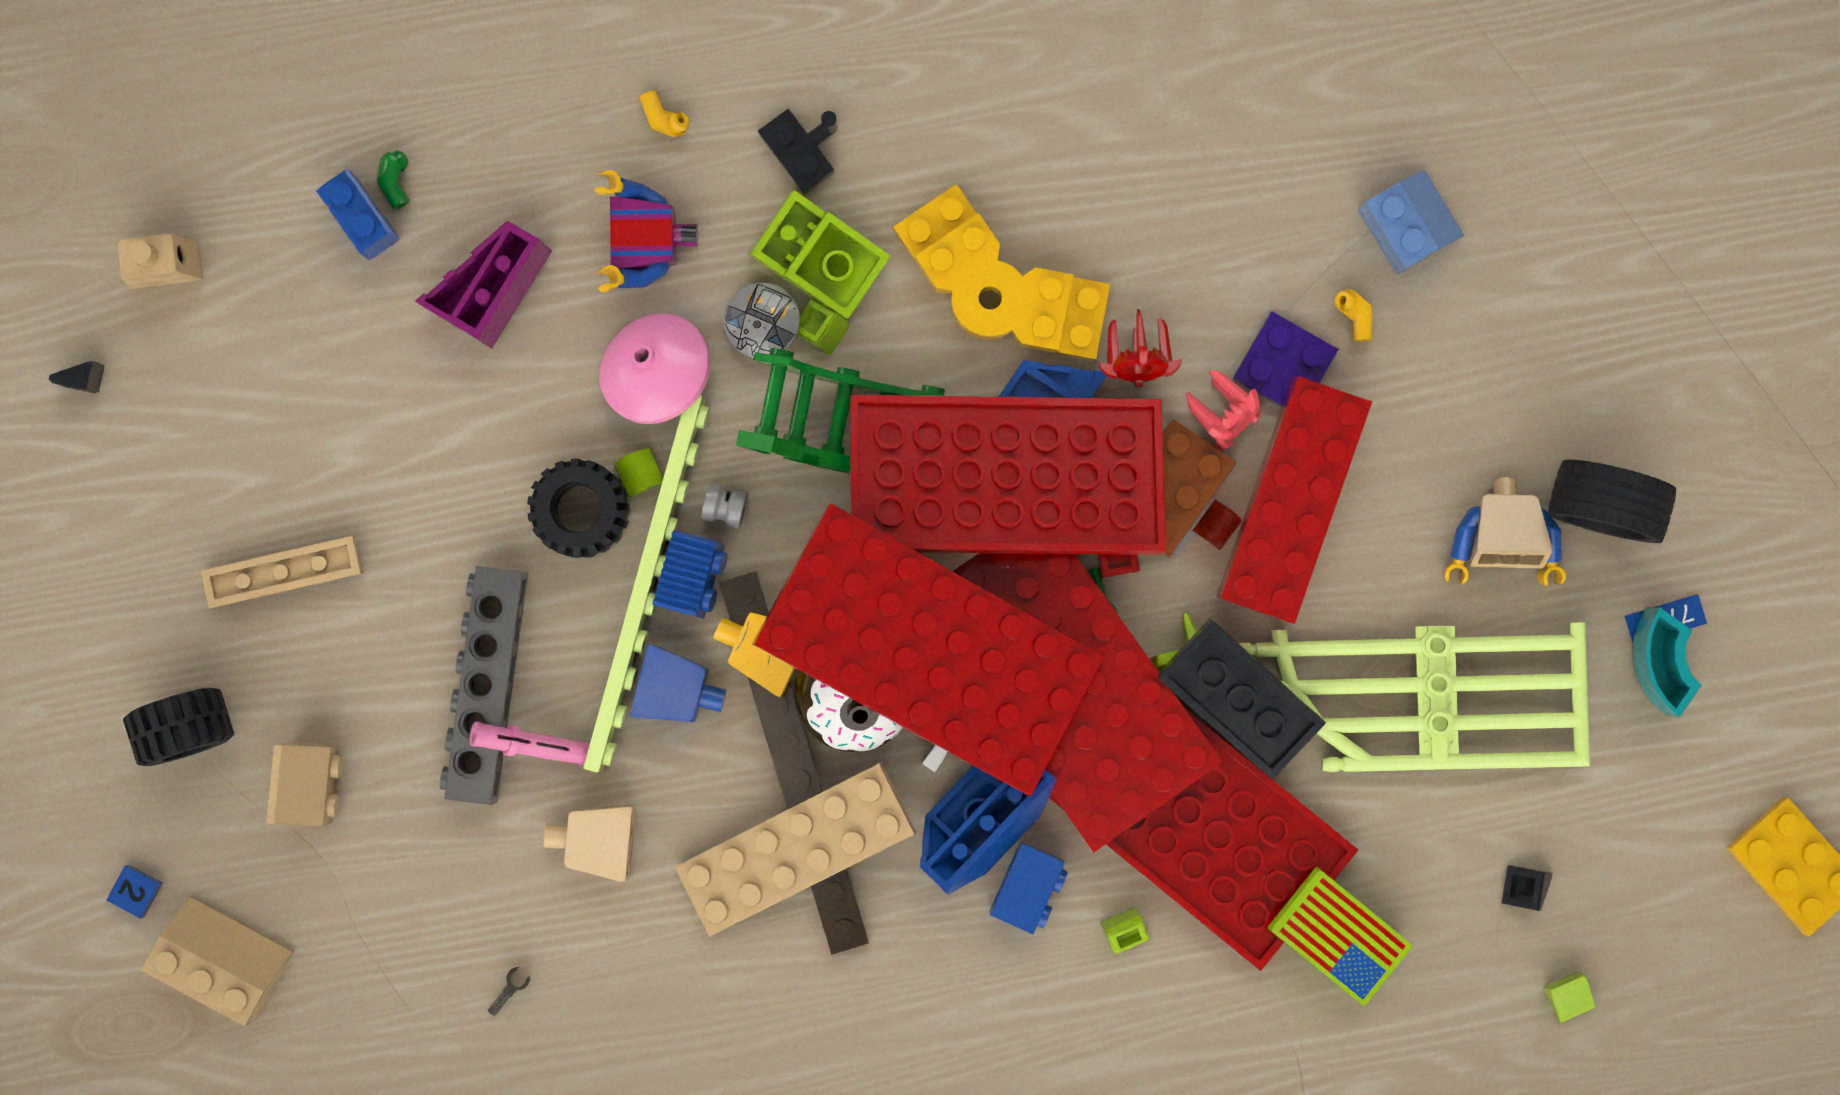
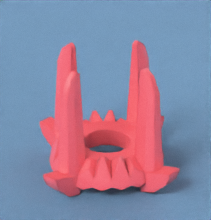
[1186,370,1261,450]

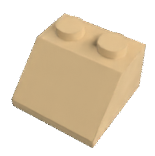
[266,742,343,826]

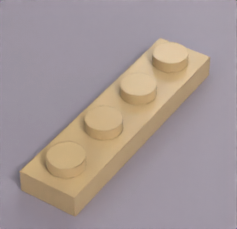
[200,536,364,609]

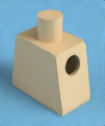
[117,234,203,289]
[543,805,636,882]

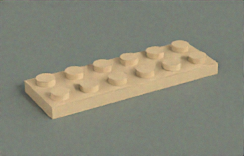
[675,762,917,937]

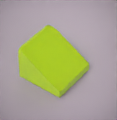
[797,299,850,355]
[1543,971,1596,1023]

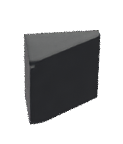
[49,361,104,394]

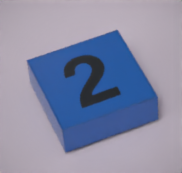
[106,865,163,919]

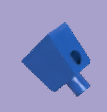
[630,644,727,722]

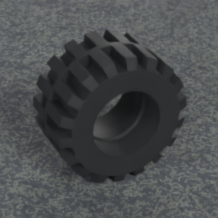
[527,459,630,558]
[123,688,235,766]

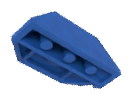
[920,766,1057,894]

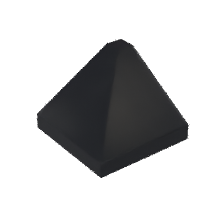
[1502,865,1553,911]

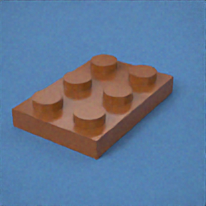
[1163,419,1237,558]

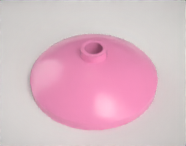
[599,313,710,424]

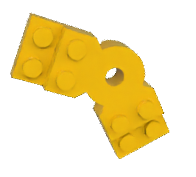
[893,184,1110,361]

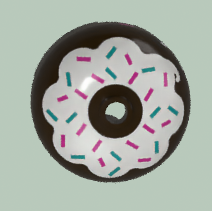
[795,670,903,752]

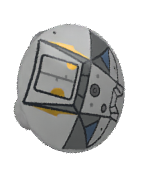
[724,282,800,358]

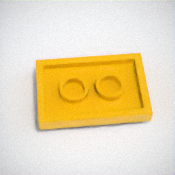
[1726,797,1840,937]

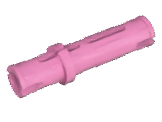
[469,721,589,766]

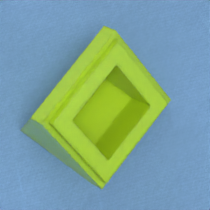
[614,447,663,498]
[1100,907,1150,955]

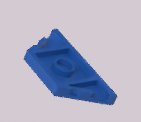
[998,360,1106,398]

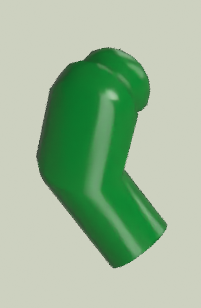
[376,150,410,210]

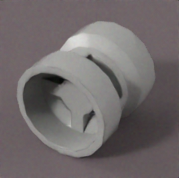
[701,482,748,529]

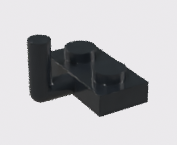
[758,108,838,195]

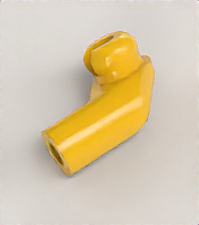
[639,90,689,137]
[1334,289,1373,342]

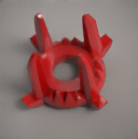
[1099,309,1182,387]

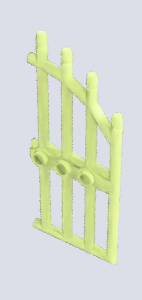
[1239,622,1590,772]

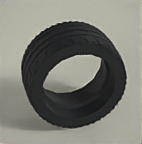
[1548,459,1676,543]

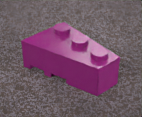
[415,220,552,349]

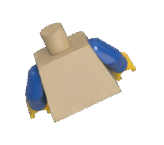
[1443,477,1566,587]

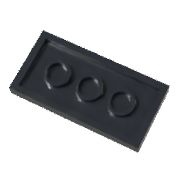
[1157,618,1326,780]

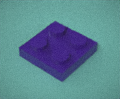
[1232,311,1339,407]

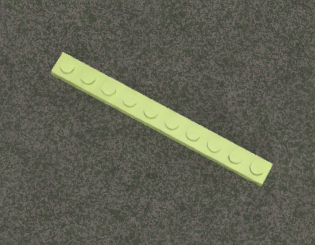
[583,395,710,773]

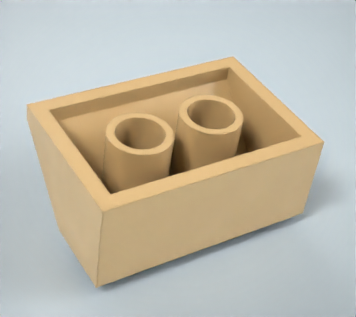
[140,896,294,1027]

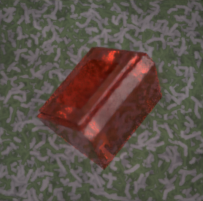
[1192,500,1242,550]

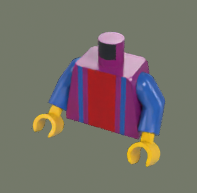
[595,170,698,293]

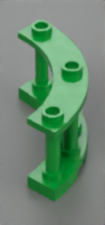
[736,348,945,474]

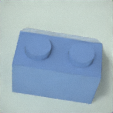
[1358,170,1464,275]

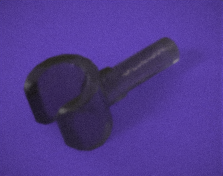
[488,967,530,1016]

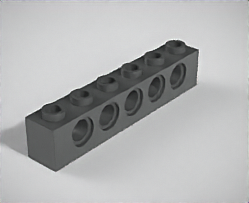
[440,566,528,805]

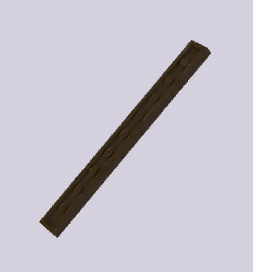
[719,571,869,955]

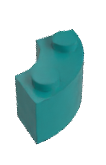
[1633,607,1702,717]

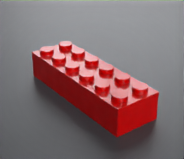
[1216,376,1373,624]

